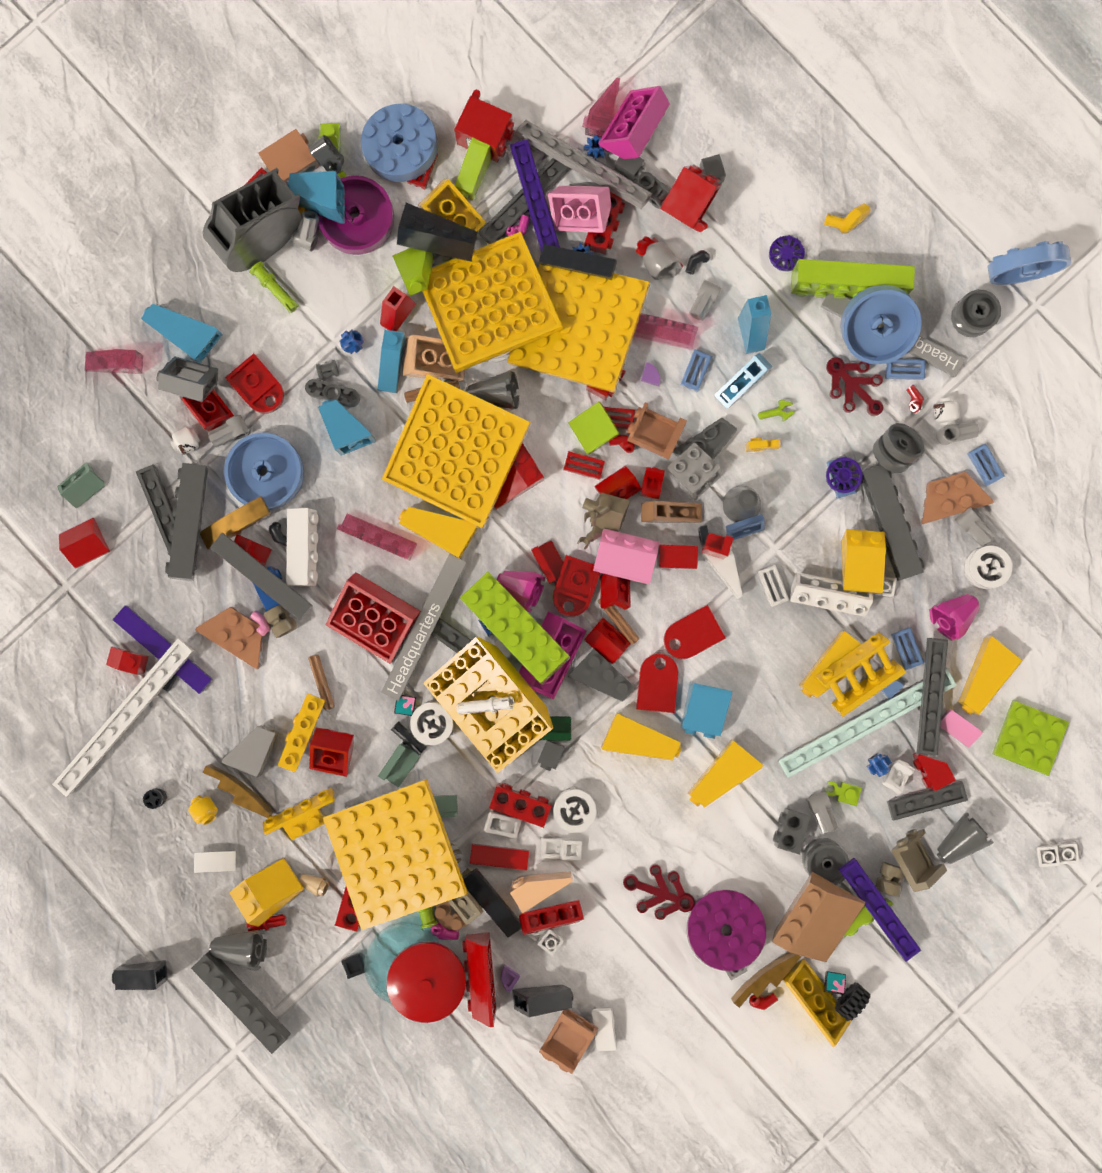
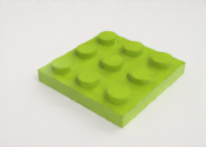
[992,700,1069,776]

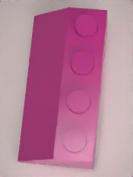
[598,86,670,159]
[519,612,587,699]

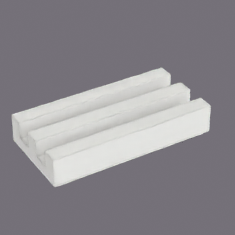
[757,565,789,607]

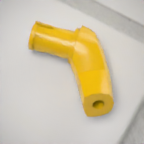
[824,203,871,234]

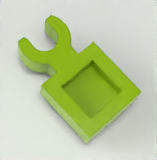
[825,781,862,806]

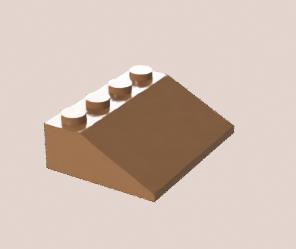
[772,872,865,962]

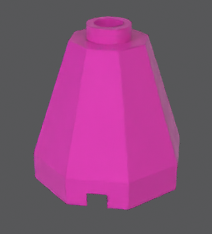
[496,571,545,613]
[929,594,979,641]

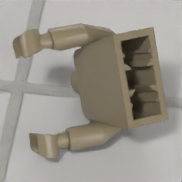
[577,493,630,549]

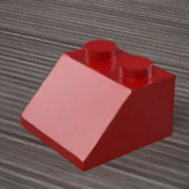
[309,727,354,777]

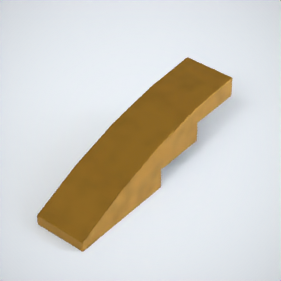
[200,496,271,550]
[203,764,273,818]
[731,952,801,1008]

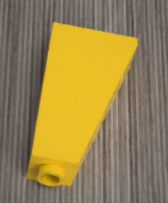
[398,507,478,559]
[799,631,875,698]
[958,636,1023,715]
[601,712,682,760]
[688,740,764,808]

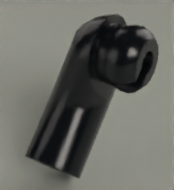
[685,250,710,275]
[269,522,287,546]

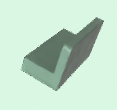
[57,462,105,508]
[378,743,420,787]
[434,795,458,817]

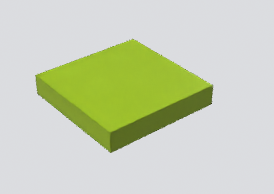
[568,401,620,455]

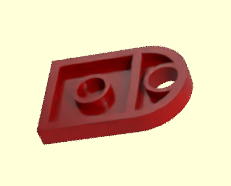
[225,353,284,414]
[552,555,600,616]
[663,605,726,659]
[636,654,678,713]

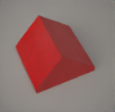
[181,389,234,432]
[59,518,110,569]

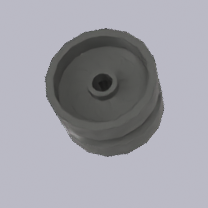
[951,289,1001,337]
[873,423,924,473]
[802,838,849,885]

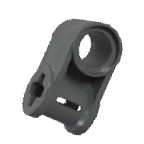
[309,135,344,174]
[636,172,670,209]

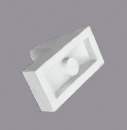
[484,810,522,838]

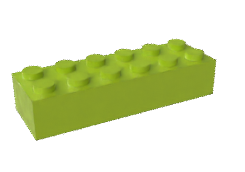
[791,259,915,299]
[460,571,570,685]

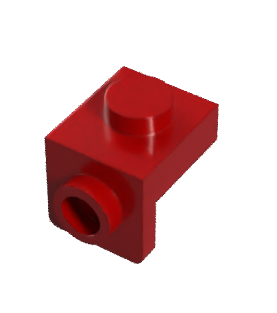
[640,467,665,499]

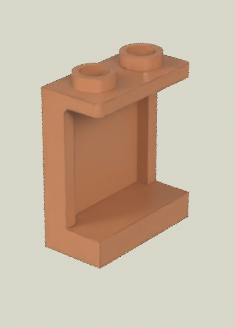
[258,129,319,185]
[627,402,687,460]
[539,1009,599,1074]

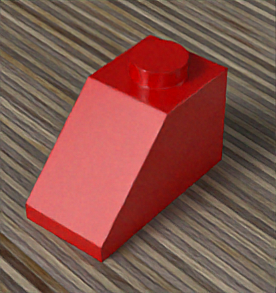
[106,646,149,675]

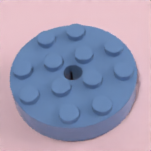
[361,104,438,182]
[987,241,1071,285]
[840,285,922,364]
[224,433,304,510]

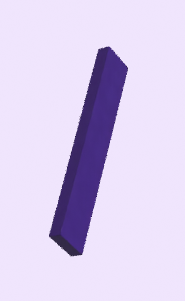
[510,139,560,252]
[113,605,213,694]
[838,858,922,962]

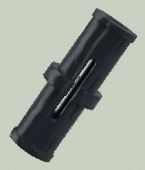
[391,721,427,756]

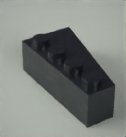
[396,202,477,262]

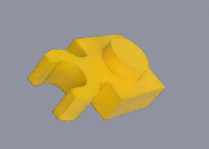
[746,437,781,452]

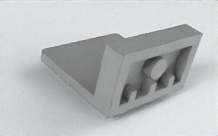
[667,443,722,501]

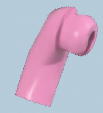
[250,610,271,636]

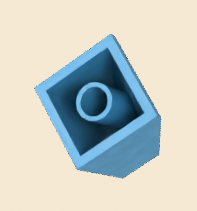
[287,171,345,223]
[318,399,376,456]
[681,682,733,739]

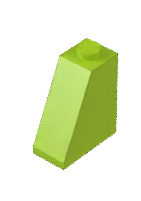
[455,138,492,200]
[392,248,434,296]

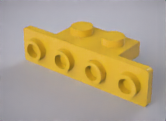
[278,694,325,772]
[263,788,335,840]

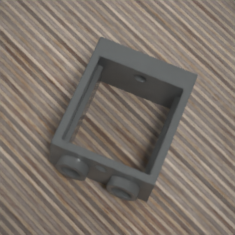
[156,356,218,402]

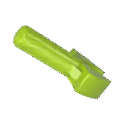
[758,400,795,422]

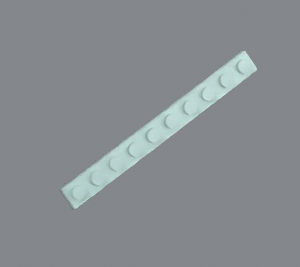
[777,668,957,778]

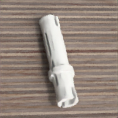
[456,696,514,715]

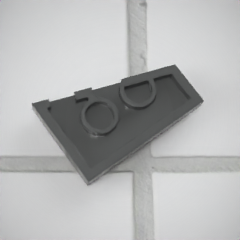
[672,418,737,460]
[567,649,636,702]

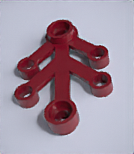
[826,357,884,416]
[623,864,695,920]

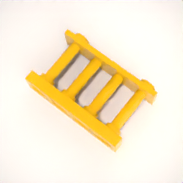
[816,632,906,717]

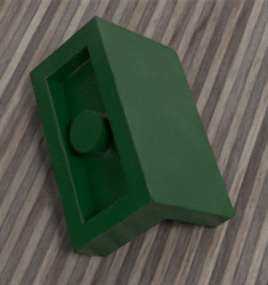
[539,716,571,741]

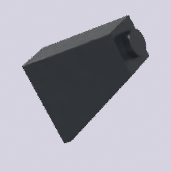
[112,960,168,990]
[512,985,573,1018]

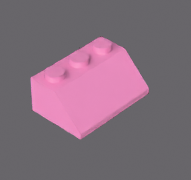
[548,186,611,233]
[593,528,659,584]

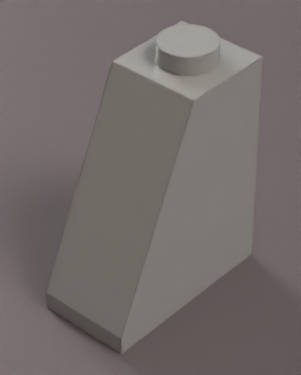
[221,724,279,777]

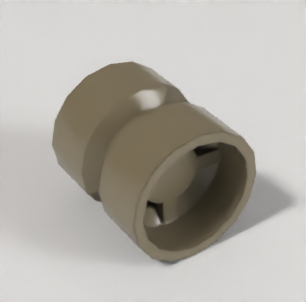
[264,605,299,638]
[875,862,906,897]

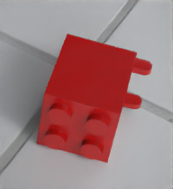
[454,89,515,163]
[660,164,722,232]

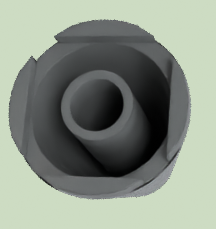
[465,371,519,409]
[723,485,761,522]
[937,812,994,864]
[209,930,267,971]

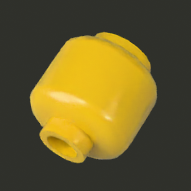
[188,795,218,825]

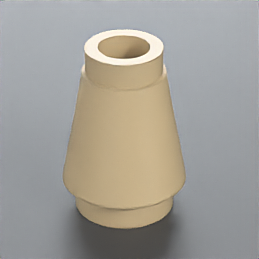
[299,874,329,897]

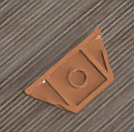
[921,472,994,525]
[195,607,263,669]

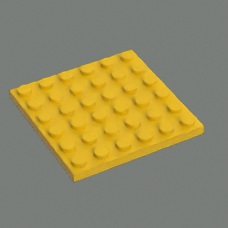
[422,231,563,373]
[507,264,650,393]
[382,374,531,528]
[323,779,468,930]

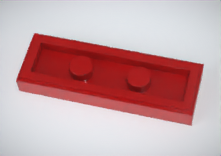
[470,843,530,871]

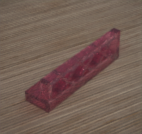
[633,313,698,350]
[337,513,417,561]

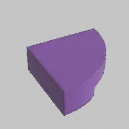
[641,362,660,387]
[501,964,520,993]

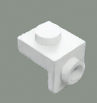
[882,760,915,794]

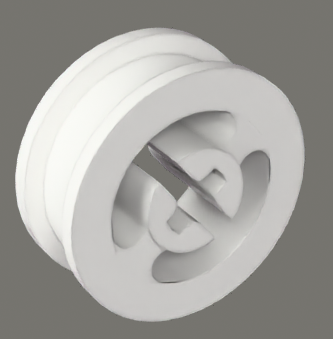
[964,546,1012,589]
[410,702,454,745]
[553,788,596,833]

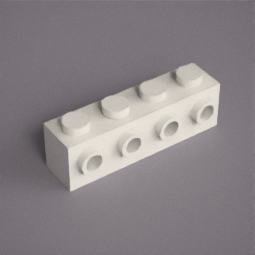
[286,508,318,587]
[790,572,873,617]

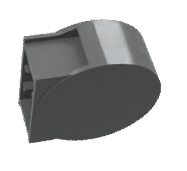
[203,168,301,272]

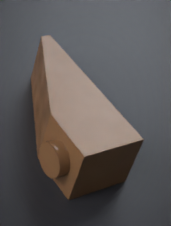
[641,501,702,523]

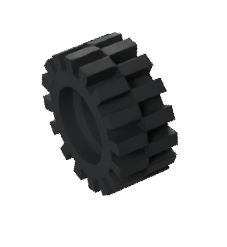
[835,982,871,1021]

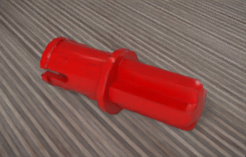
[246,914,287,931]

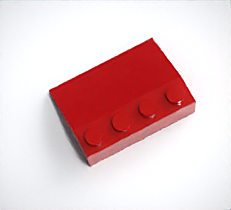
[494,442,544,510]
[325,572,421,664]
[462,932,497,1027]

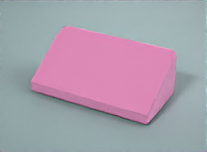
[940,709,983,747]

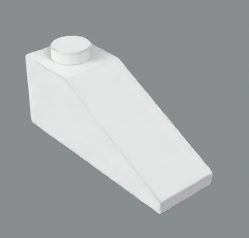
[701,546,743,599]

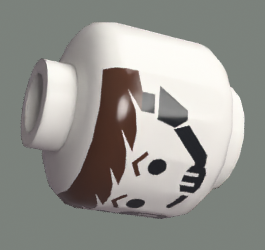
[933,397,960,426]
[170,427,201,455]

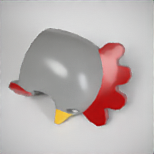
[636,236,683,280]

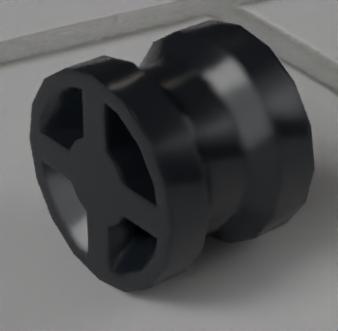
[143,788,167,809]

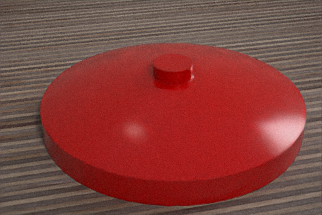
[387,941,466,1023]

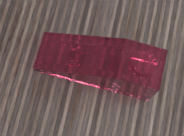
[582,78,620,138]
[85,349,143,374]

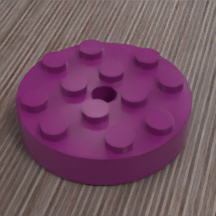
[317,176,394,255]
[686,890,766,971]

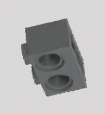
[773,808,811,855]

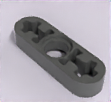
[305,379,360,407]

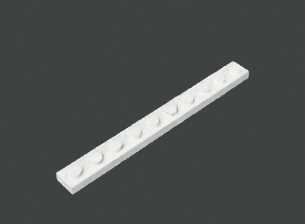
[52,638,194,797]

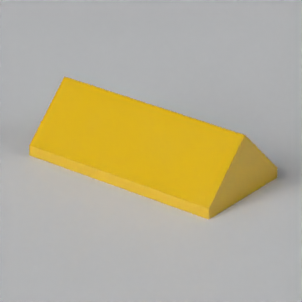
[783,958,851,1047]

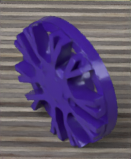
[769,235,805,271]
[826,457,862,494]

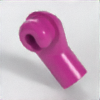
[506,215,530,236]
[431,923,459,940]

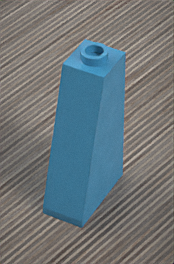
[738,295,771,354]
[141,304,223,363]

